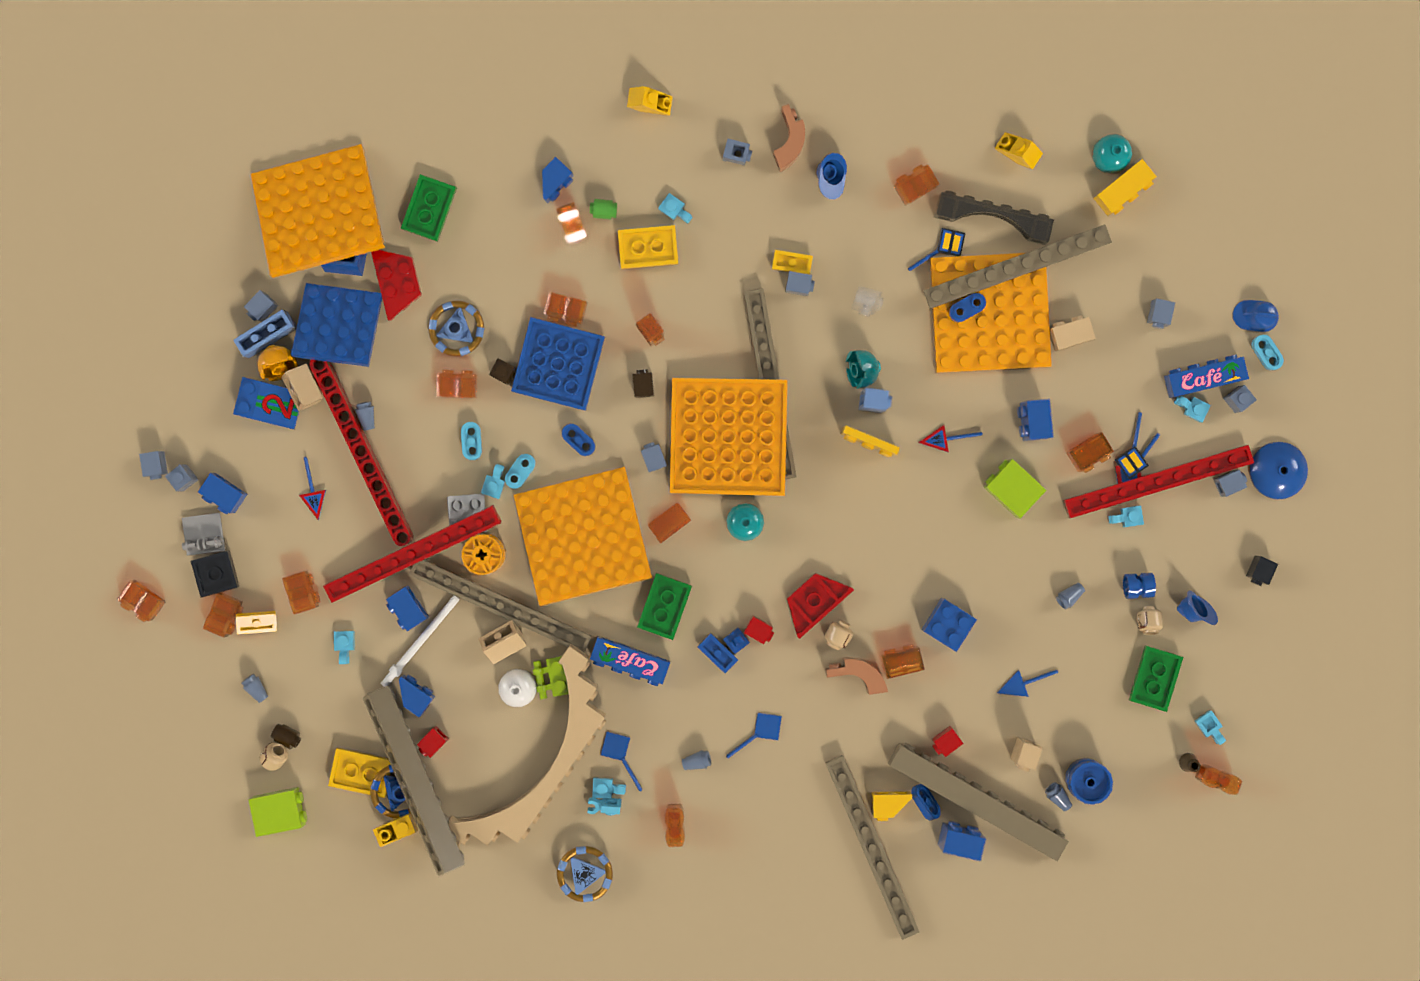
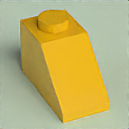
[872,791,912,821]

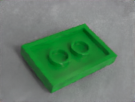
[401,174,457,242]
[637,573,692,640]
[1129,645,1184,712]

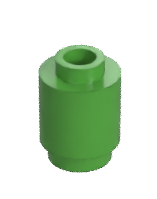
[589,199,618,220]

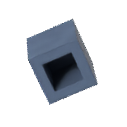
[785,271,815,296]
[244,290,279,322]
[1147,298,1175,329]
[1223,385,1257,413]
[641,442,667,473]
[139,451,168,480]
[165,464,199,491]
[1213,470,1247,497]

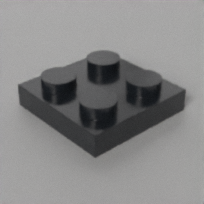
[191,550,240,598]

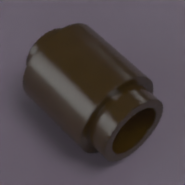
[271,724,301,750]

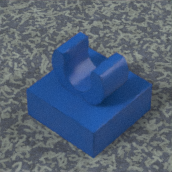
[723,628,750,654]

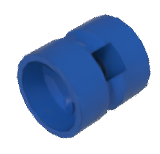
[1123,573,1156,599]

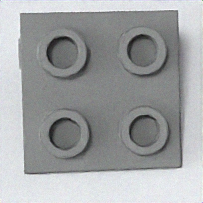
[447,494,487,532]
[182,513,225,556]

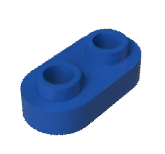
[949,293,986,322]
[562,424,596,456]
[911,784,941,821]

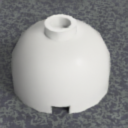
[498,669,537,707]

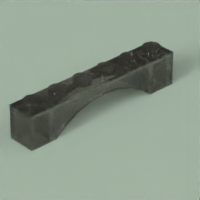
[934,191,1054,245]

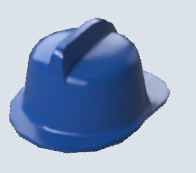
[816,153,847,200]
[1233,300,1279,332]
[1177,590,1218,625]

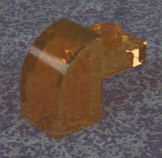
[556,202,587,244]

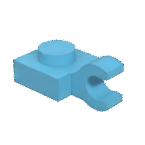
[658,193,692,224]
[1174,396,1211,423]
[481,464,505,499]
[1108,506,1144,527]
[334,631,355,664]
[1194,710,1226,745]
[592,777,626,799]
[587,797,622,816]

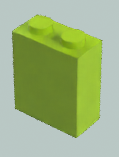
[984,459,1047,519]
[248,787,307,837]

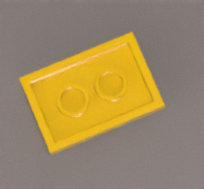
[618,225,678,269]
[840,426,900,458]
[328,747,391,798]

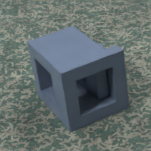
[723,138,752,166]

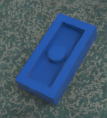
[698,633,738,673]

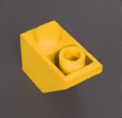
[627,86,673,115]
[995,132,1043,169]
[373,812,418,847]

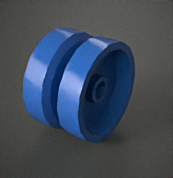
[1065,758,1113,805]

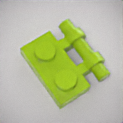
[533,656,569,699]

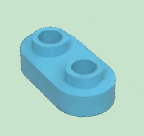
[1252,335,1284,370]
[461,422,482,460]
[505,454,536,489]

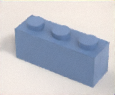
[233,310,297,358]
[858,388,892,413]

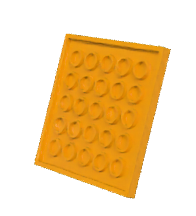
[251,144,385,278]
[930,253,1052,373]
[670,378,788,496]
[514,467,652,607]

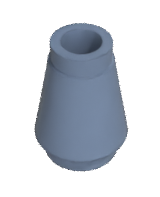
[355,401,375,431]
[1056,583,1085,609]
[241,674,268,703]
[682,750,711,770]
[1045,782,1072,811]

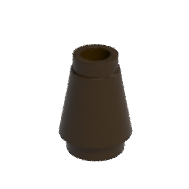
[1179,753,1201,772]

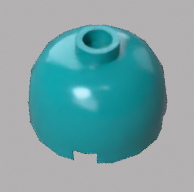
[1092,134,1132,174]
[846,350,881,389]
[726,503,764,541]

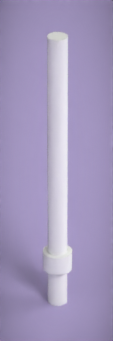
[381,595,460,687]

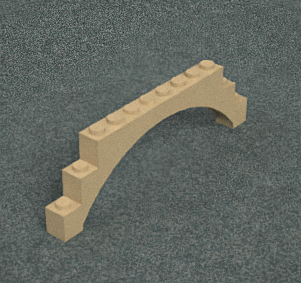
[448,644,606,847]

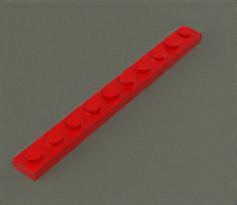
[1063,445,1254,518]
[323,505,502,603]

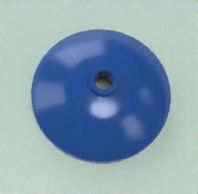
[1250,442,1308,499]

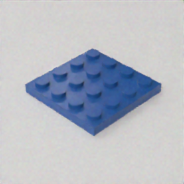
[291,283,382,367]
[511,317,605,411]

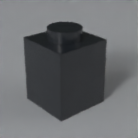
[1246,556,1278,586]

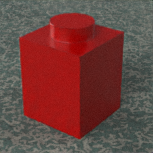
[743,615,774,644]
[417,726,449,758]
[932,726,964,757]

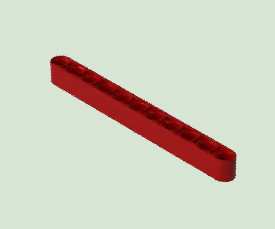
[309,360,414,546]

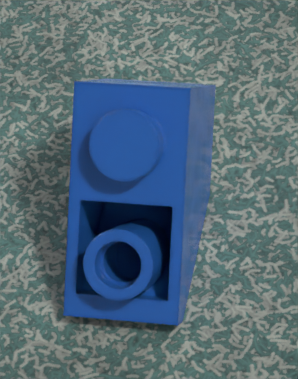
[542,157,574,204]
[399,675,436,717]

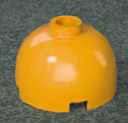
[257,345,298,381]

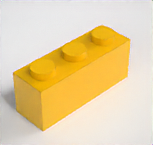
[1093,159,1157,216]

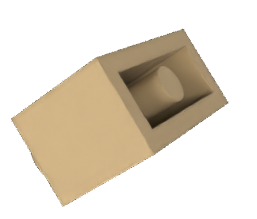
[1050,315,1096,351]
[281,364,324,411]
[479,620,527,664]
[1010,737,1043,772]

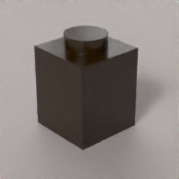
[489,358,517,385]
[633,369,654,398]

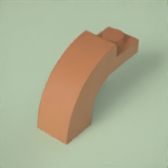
[773,104,805,172]
[825,657,888,695]

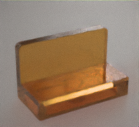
[648,503,691,544]

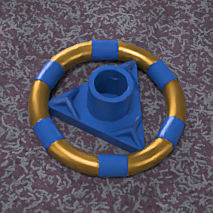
[370,765,412,818]

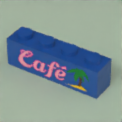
[1164,355,1249,398]
[590,636,671,686]

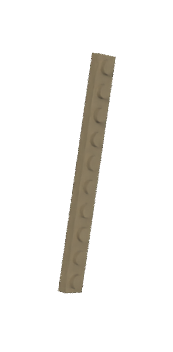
[923,224,1112,309]
[744,288,797,479]
[409,560,592,652]
[825,755,919,940]

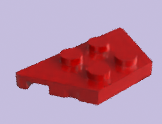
[371,250,422,321]
[787,573,854,639]

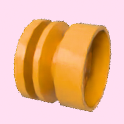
[462,534,506,575]

